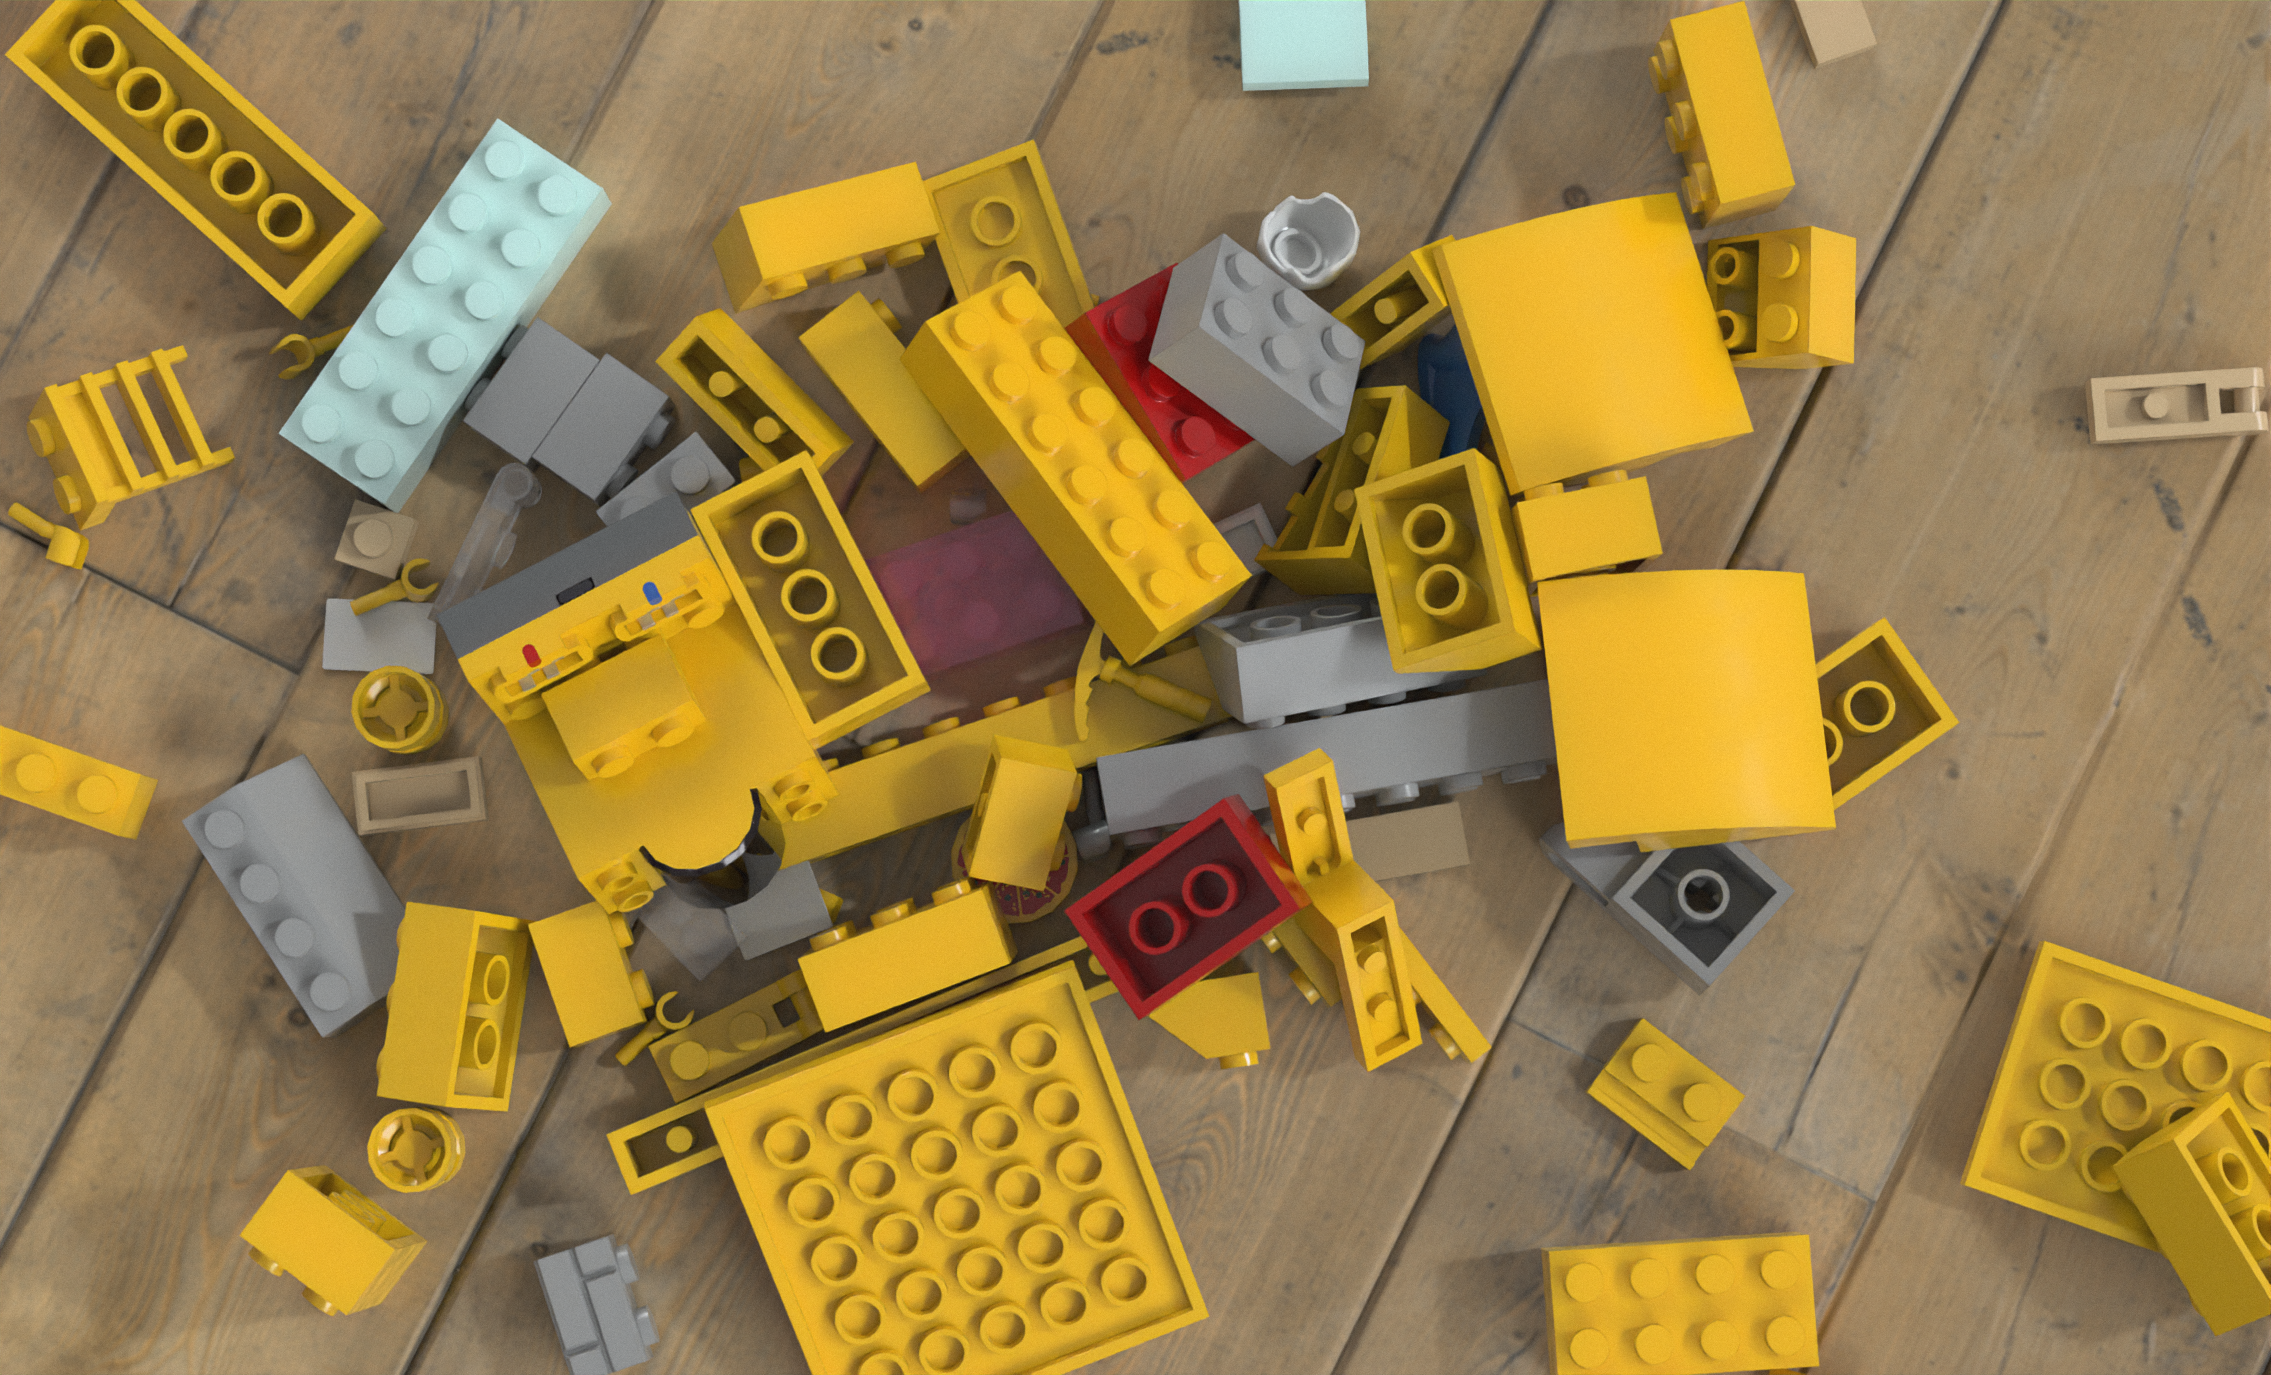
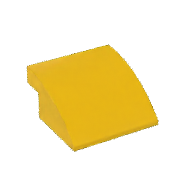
[1432,192,1754,496]
[1537,569,1836,852]

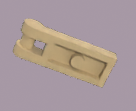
[2085,367,2269,445]

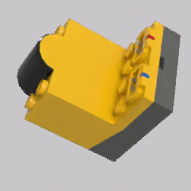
[437,491,839,914]

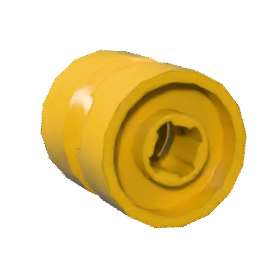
[351,665,449,755]
[367,1107,466,1193]

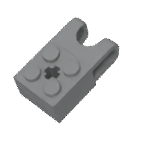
[1539,823,1795,996]

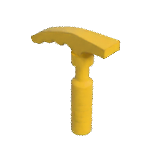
[1074,622,1213,742]

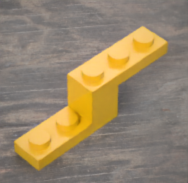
[1263,748,1423,1072]
[1260,916,1492,1063]

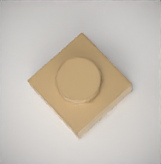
[334,499,419,581]

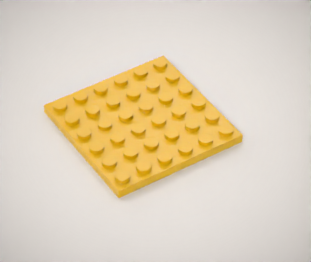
[704,960,1210,1375]

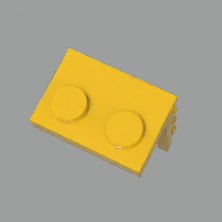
[27,345,235,531]

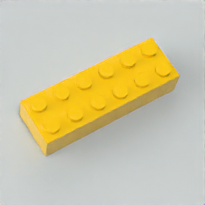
[5,0,387,321]
[899,271,1252,666]

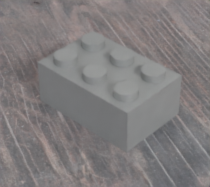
[1148,233,1366,467]

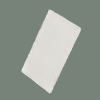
[322,599,437,674]
[720,860,833,960]

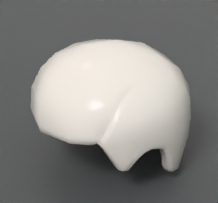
[1257,192,1360,290]

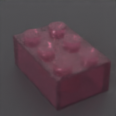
[865,510,1093,682]

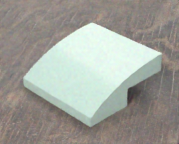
[1238,0,1369,91]

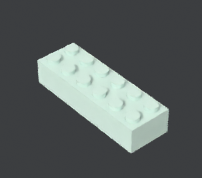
[279,118,612,513]

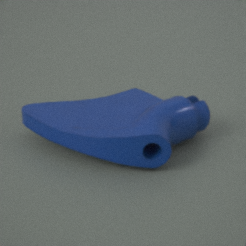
[1417,324,1486,460]

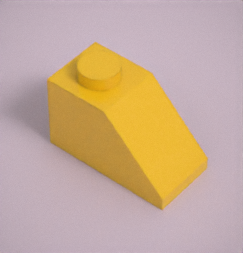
[1147,972,1271,1070]

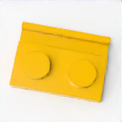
[1585,1018,1745,1171]

